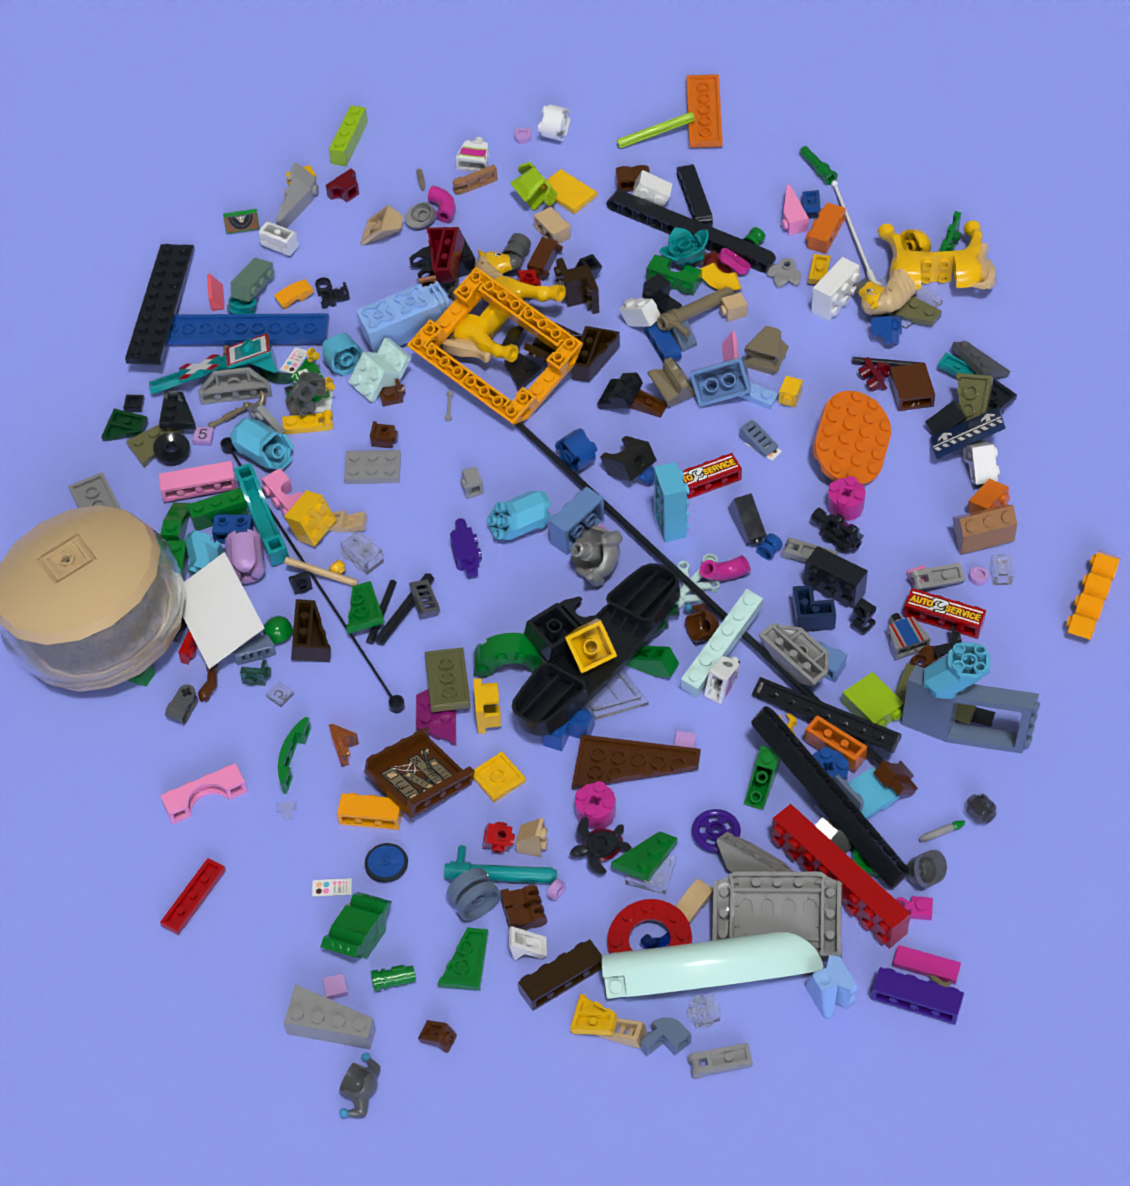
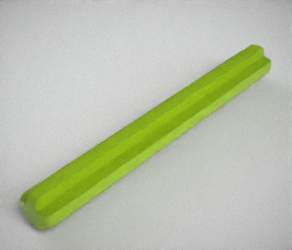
[617,112,695,148]

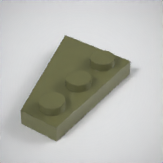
[880,296,942,327]
[126,425,183,468]

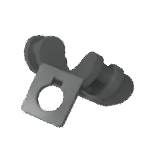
[285,372,326,416]

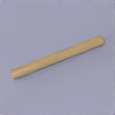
[284,557,359,586]

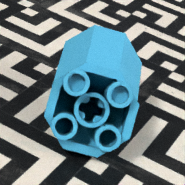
[230,418,293,470]
[487,491,551,540]
[185,530,225,576]
[923,642,990,699]

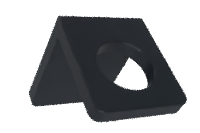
[288,572,313,595]

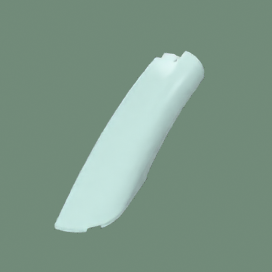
[602,932,824,999]

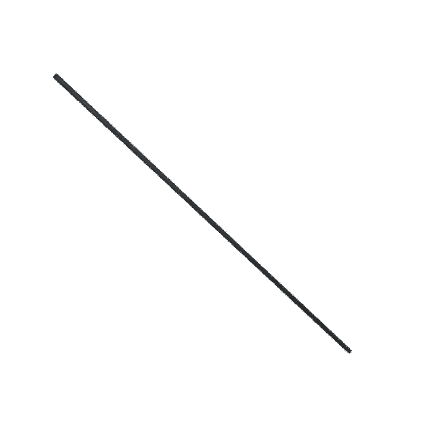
[439,347,885,765]

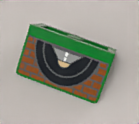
[223,209,260,234]

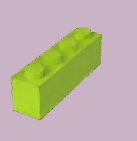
[329,105,368,166]

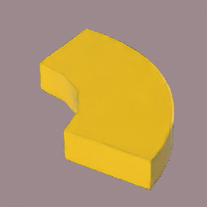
[700,263,742,291]

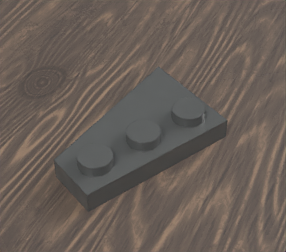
[951,341,1011,378]

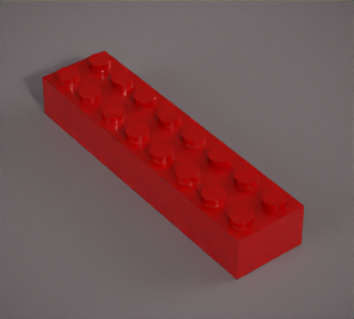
[771,804,911,949]

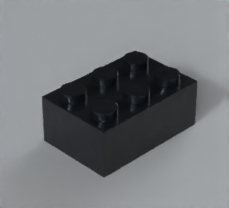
[804,546,868,609]

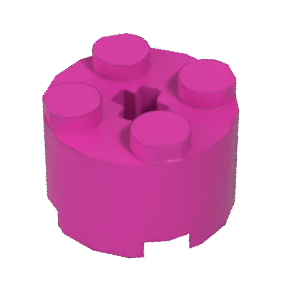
[827,476,866,521]
[575,781,616,830]

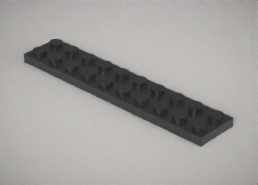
[125,244,195,365]

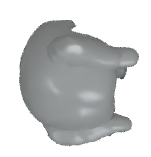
[570,525,623,587]

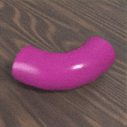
[428,185,456,223]
[700,555,751,581]

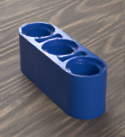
[644,321,682,364]

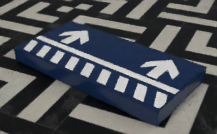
[931,407,1006,458]

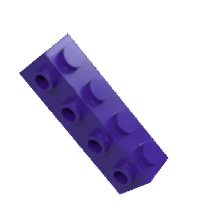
[871,967,964,1025]

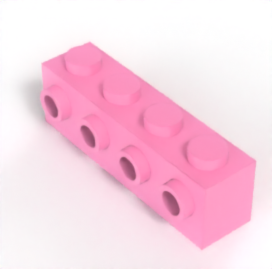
[158,461,237,502]

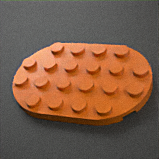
[813,391,891,485]

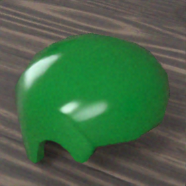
[263,615,293,644]

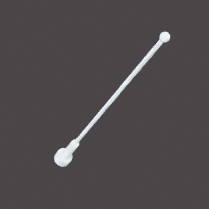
[831,180,882,286]

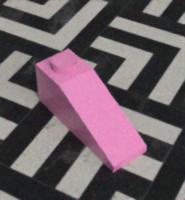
[781,185,809,236]

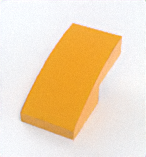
[274,279,314,309]

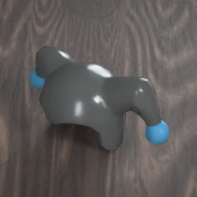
[339,1053,381,1118]

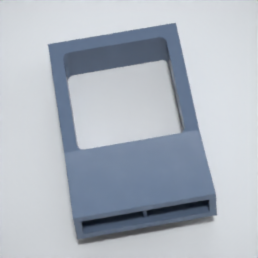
[901,665,1041,754]

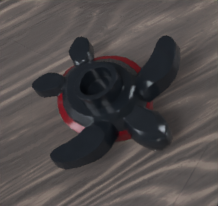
[569,817,632,875]

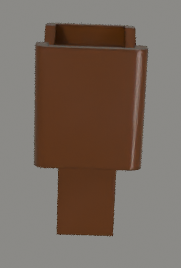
[873,760,918,795]

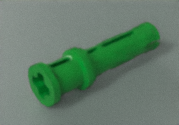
[799,146,838,185]

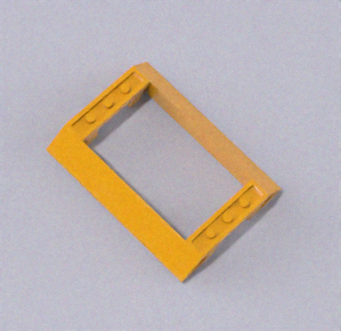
[407,267,583,425]

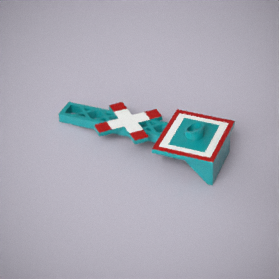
[149,333,278,394]

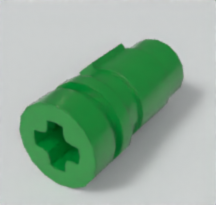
[371,965,416,992]

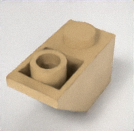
[516,818,548,857]

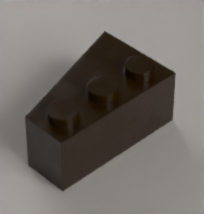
[572,326,620,382]

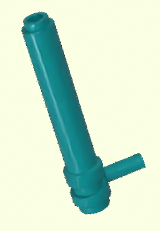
[444,845,557,884]

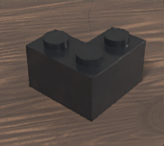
[642,274,682,314]

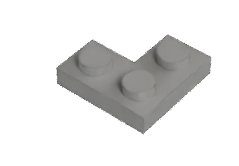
[247,404,286,434]

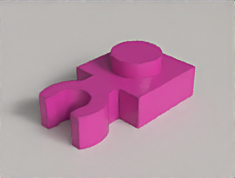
[896,896,933,920]

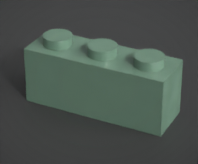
[230,258,275,302]

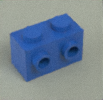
[212,514,254,544]

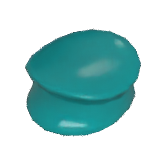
[227,297,257,314]

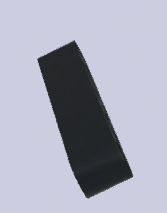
[677,164,713,226]

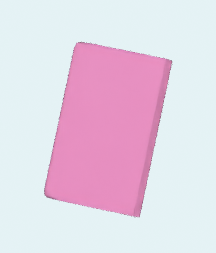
[722,331,738,361]

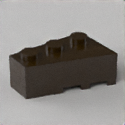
[291,599,331,662]

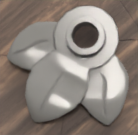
[767,258,801,288]

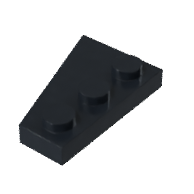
[159,391,196,429]

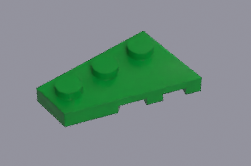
[611,831,678,882]

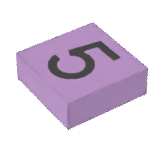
[192,427,214,445]

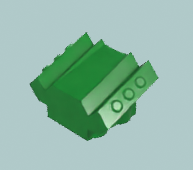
[320,892,392,960]

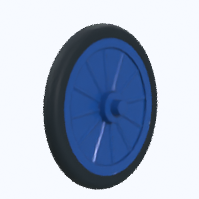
[364,843,408,882]

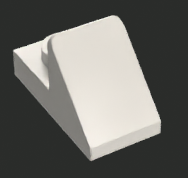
[509,926,547,960]

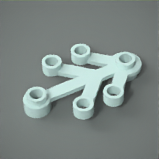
[676,554,720,608]

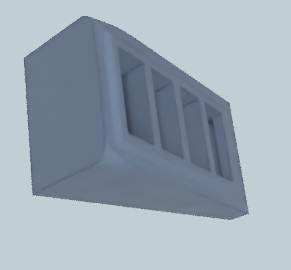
[739,420,778,457]
[233,635,276,666]

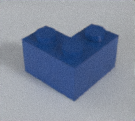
[543,709,595,751]

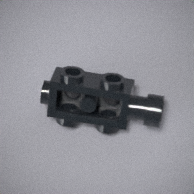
[811,507,864,552]

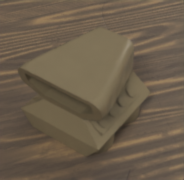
[744,326,789,375]
[647,357,695,407]

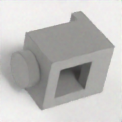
[460,467,484,499]

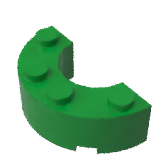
[473,633,543,677]

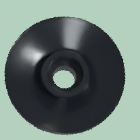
[153,432,190,463]

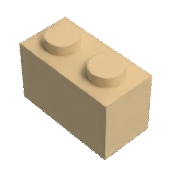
[534,207,571,244]

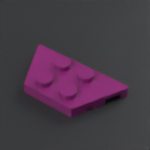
[416,689,457,746]

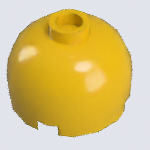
[900,229,931,252]

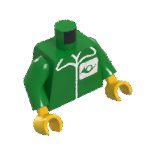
[284,347,335,403]

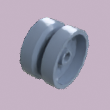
[446,868,501,921]

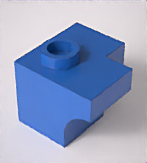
[871,316,902,344]

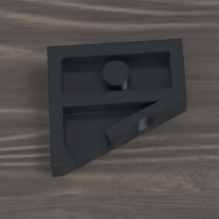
[504,353,542,391]

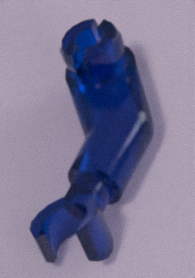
[640,932,671,949]

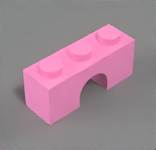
[261,468,302,517]

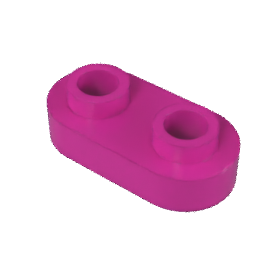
[718,248,751,275]

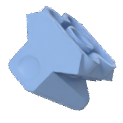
[806,955,857,1019]

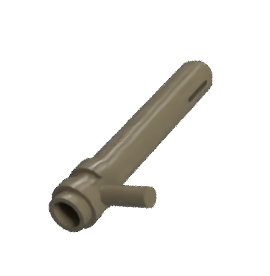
[657,287,734,337]

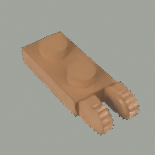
[452,164,498,195]

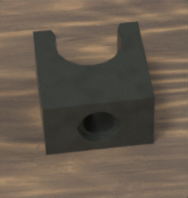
[600,436,657,481]

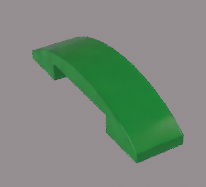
[278,717,311,794]

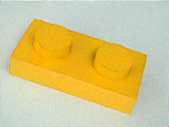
[808,254,831,284]

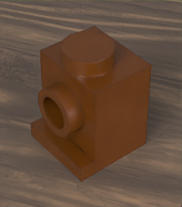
[370,421,398,448]

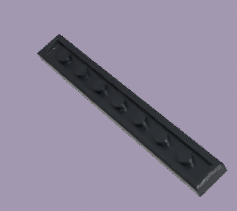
[752,677,902,754]

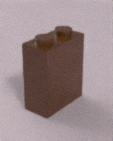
[889,363,935,411]

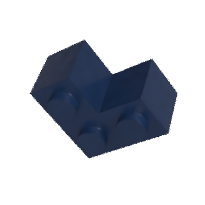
[792,585,836,631]

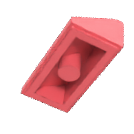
[207,274,225,311]

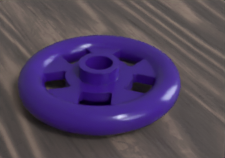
[691,809,741,853]

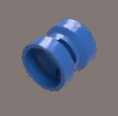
[757,533,783,560]

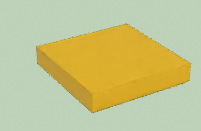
[473,751,526,803]

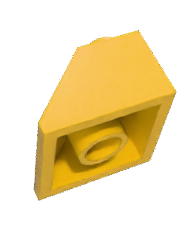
[565,619,617,673]

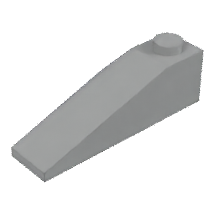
[276,163,319,228]

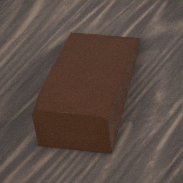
[630,389,668,418]

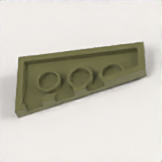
[956,373,993,441]

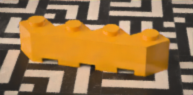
[1066,551,1121,640]

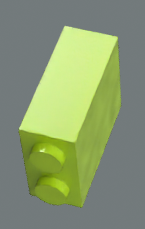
[841,672,904,727]

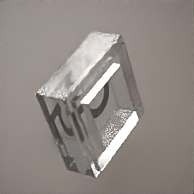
[266,681,294,707]

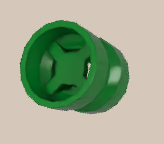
[743,227,766,246]

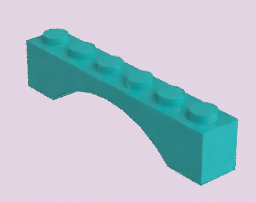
[234,463,289,566]

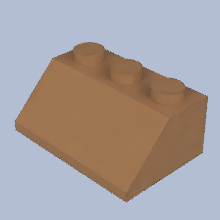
[952,504,1017,554]

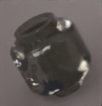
[966,794,997,824]

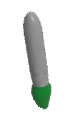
[919,820,965,842]

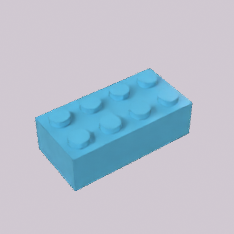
[654,462,689,542]

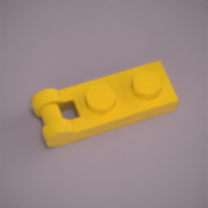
[282,410,333,435]

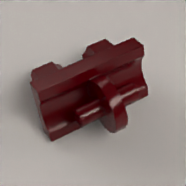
[858,357,890,392]

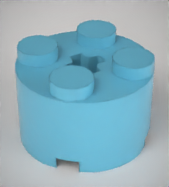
[322,332,363,375]

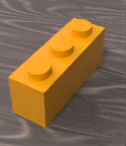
[337,793,403,830]

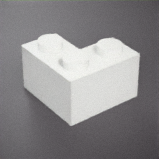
[963,440,1000,485]

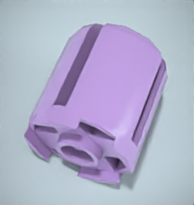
[225,529,265,584]

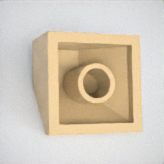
[360,205,404,245]

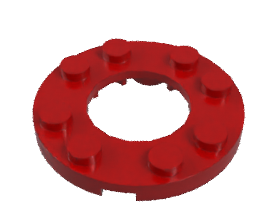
[607,899,693,953]

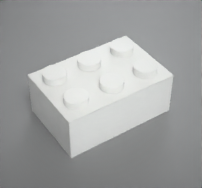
[811,257,861,321]

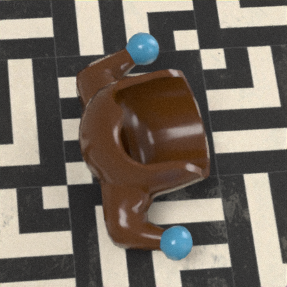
[685,603,719,643]

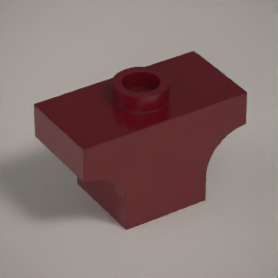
[326,168,359,202]

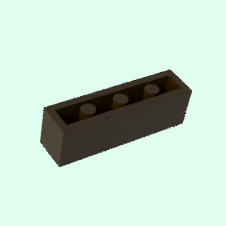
[518,939,602,1011]

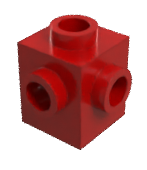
[517,269,541,286]
[482,822,515,853]

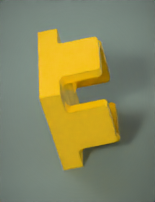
[473,678,501,734]

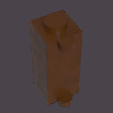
[527,237,563,281]

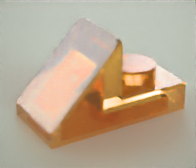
[329,724,359,767]

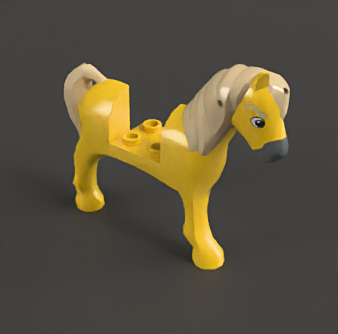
[856,221,997,315]
[441,249,566,363]

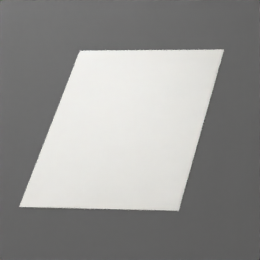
[181,552,264,669]

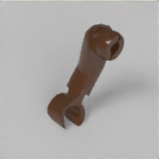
[198,664,218,702]

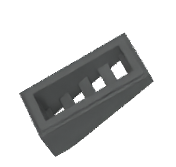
[409,579,440,619]

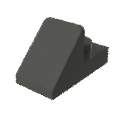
[815,818,853,854]

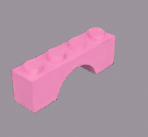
[160,763,247,825]

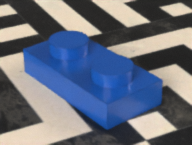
[802,190,821,214]

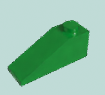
[160,502,190,544]
[626,646,679,677]

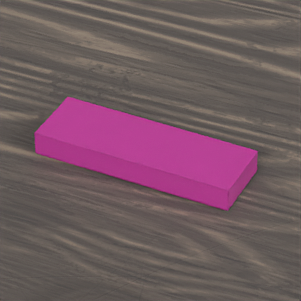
[893,945,961,985]

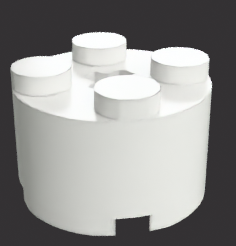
[538,104,571,141]

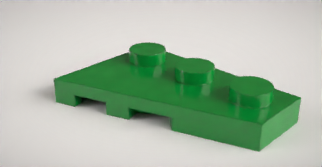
[939,211,962,252]
[346,581,385,634]
[437,928,489,990]

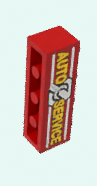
[683,453,742,499]
[903,588,987,639]

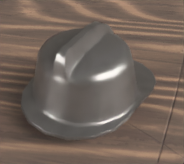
[906,849,947,888]

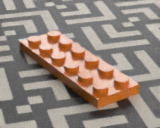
[686,74,723,148]

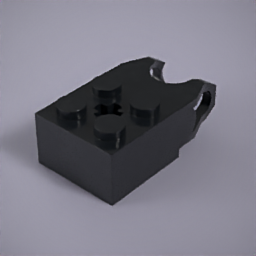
[409,240,476,282]
[524,596,600,661]

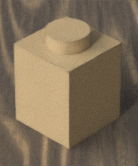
[719,292,748,322]

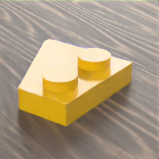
[570,994,618,1036]

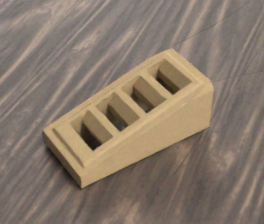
[597,1018,647,1048]

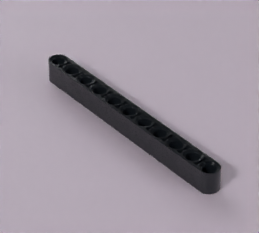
[606,189,776,273]
[751,706,910,888]

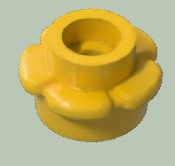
[328,559,346,574]

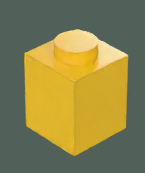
[778,376,803,407]

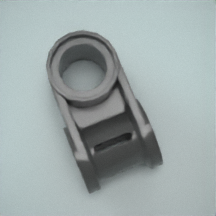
[165,684,198,724]

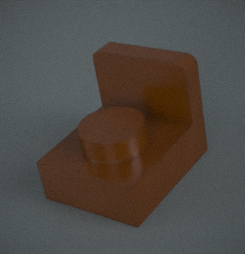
[379,378,406,407]
[418,1020,457,1053]

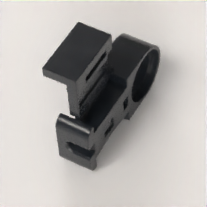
[315,277,350,309]

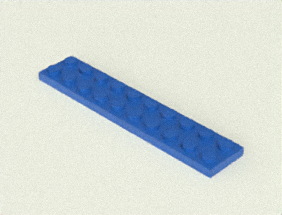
[167,313,329,345]

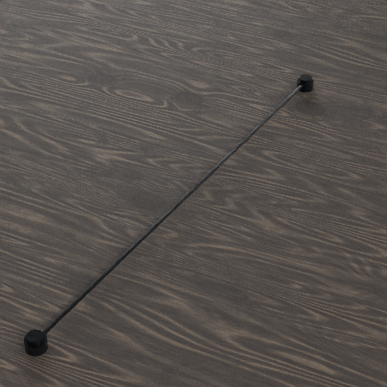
[220,437,405,713]

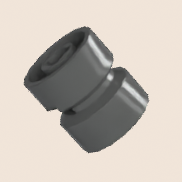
[502,233,531,262]

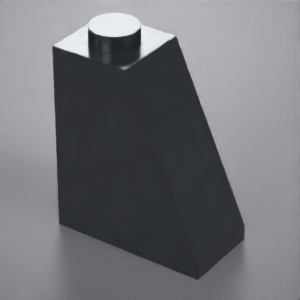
[728,493,766,546]

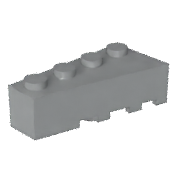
[284,984,376,1049]

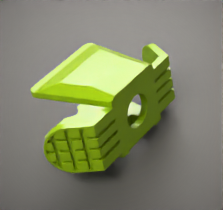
[510,162,558,211]

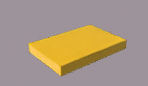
[541,169,598,214]

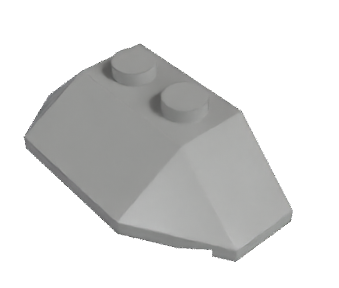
[198,367,272,405]
[759,623,829,686]
[717,832,794,872]

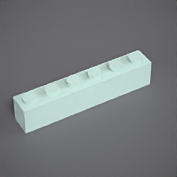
[681,589,763,698]

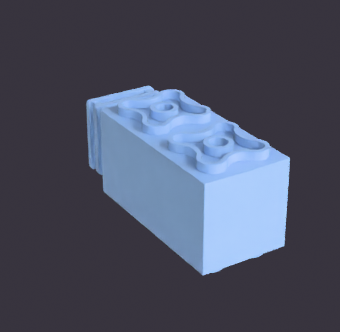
[356,281,451,353]

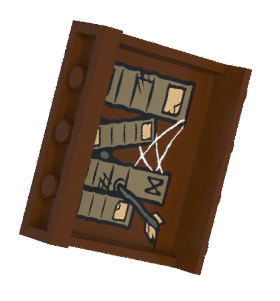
[364,727,475,818]

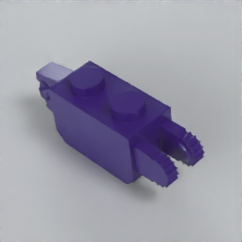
[450,518,482,578]

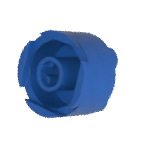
[555,428,597,472]
[813,747,849,781]

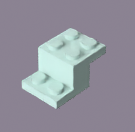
[348,338,412,402]

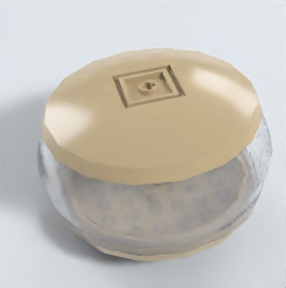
[0,505,185,692]

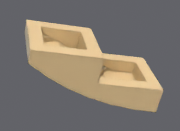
[328,510,367,532]
[676,879,713,923]

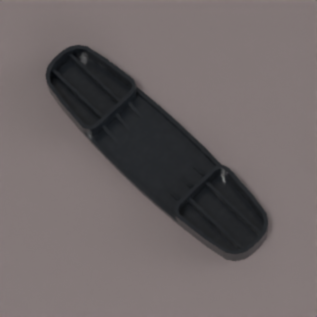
[512,563,681,736]

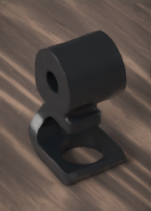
[850,598,876,635]

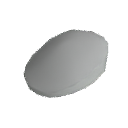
[405,202,436,229]

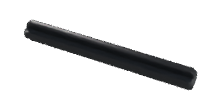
[374,573,435,646]

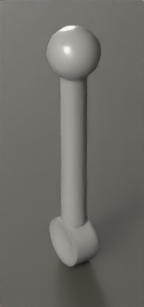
[445,391,454,422]

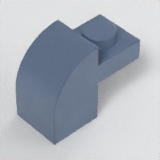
[641,1017,691,1057]

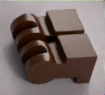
[500,885,548,931]

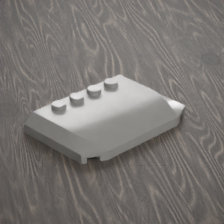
[712,872,842,960]

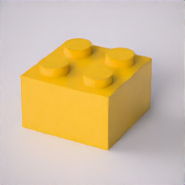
[284,490,336,547]

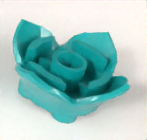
[659,227,709,268]

